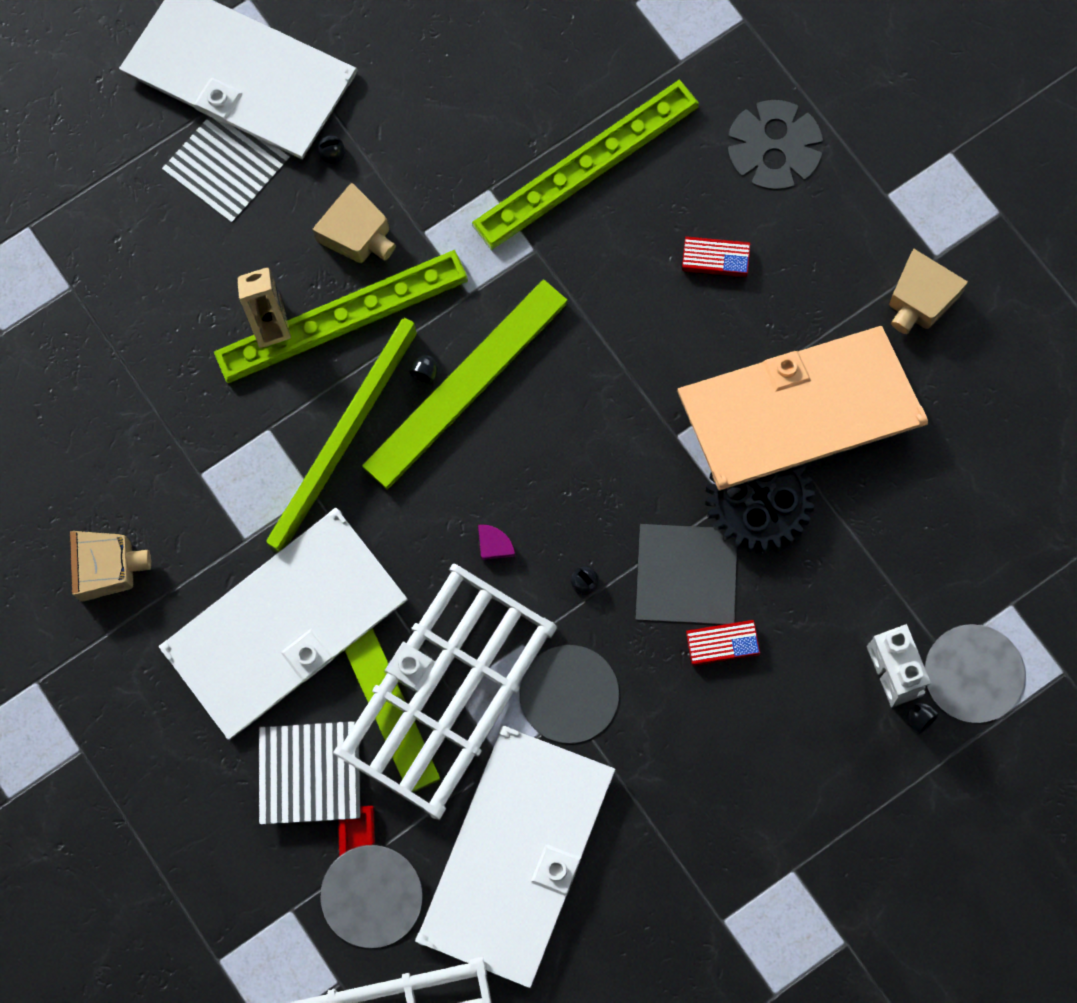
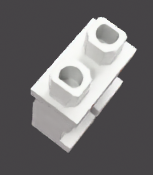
[867,624,931,708]

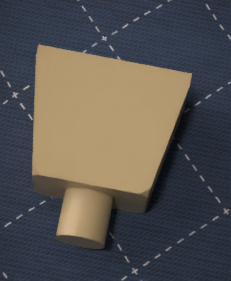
[313,183,396,263]
[889,249,968,334]

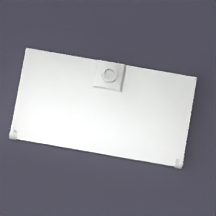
[119,0,358,159]
[159,507,408,740]
[415,726,615,988]

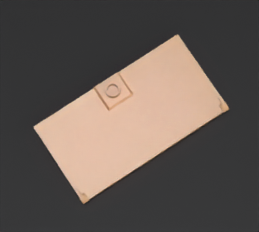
[677,326,928,491]

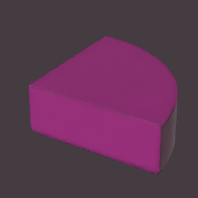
[478,525,515,560]

